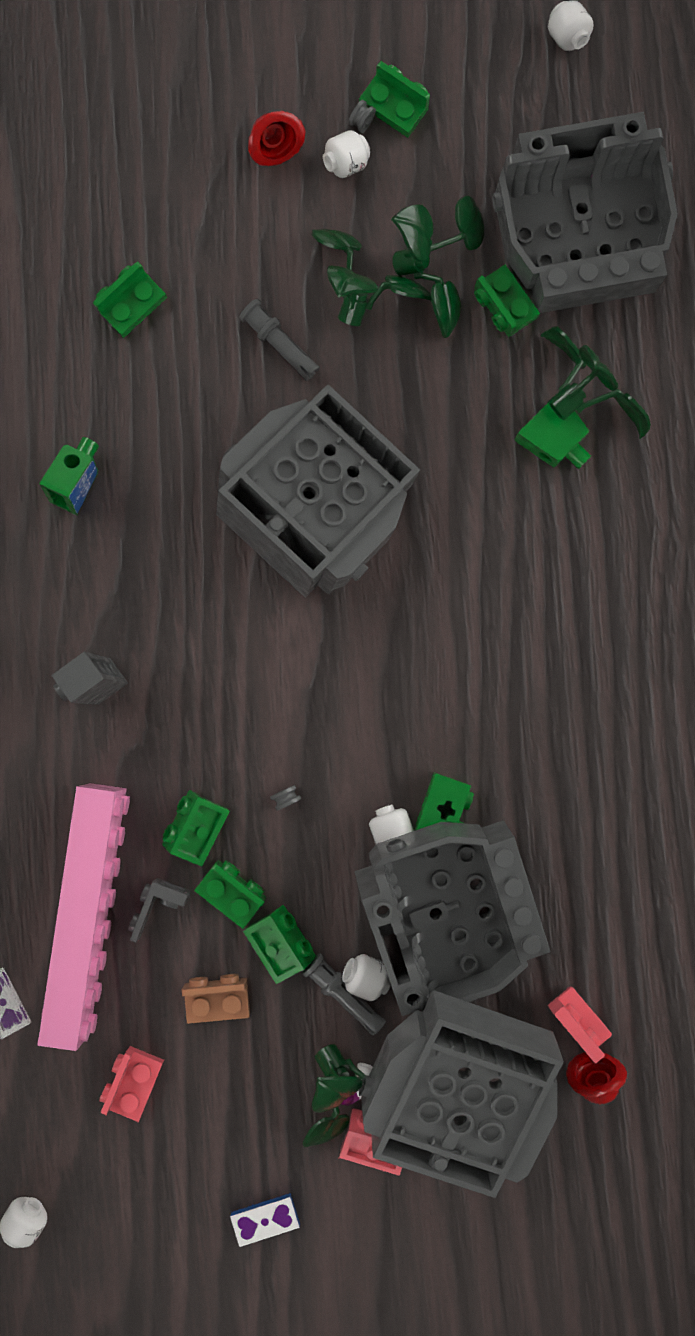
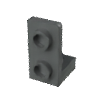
[128,878,192,943]

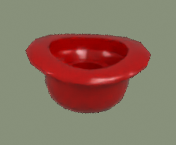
[248,111,306,166]
[566,1052,627,1104]

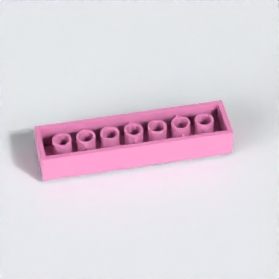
[38,783,130,1051]

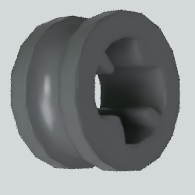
[348,100,376,133]
[270,785,301,811]

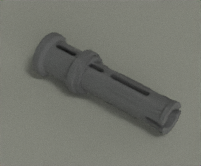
[239,299,320,381]
[302,953,386,1036]

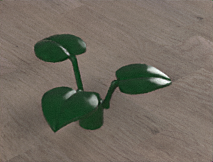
[391,196,484,338]
[311,229,432,326]
[540,326,651,439]
[302,1044,368,1148]

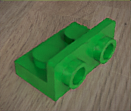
[359,61,430,138]
[93,261,167,338]
[474,264,540,338]
[162,790,230,867]
[194,860,267,929]
[243,905,316,984]

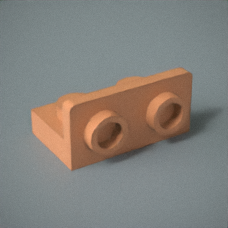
[181,974,250,1024]

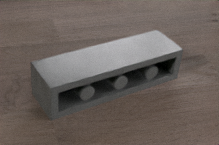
[51,651,128,705]

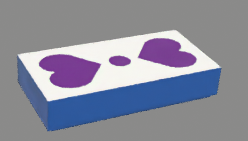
[230,1193,300,1247]

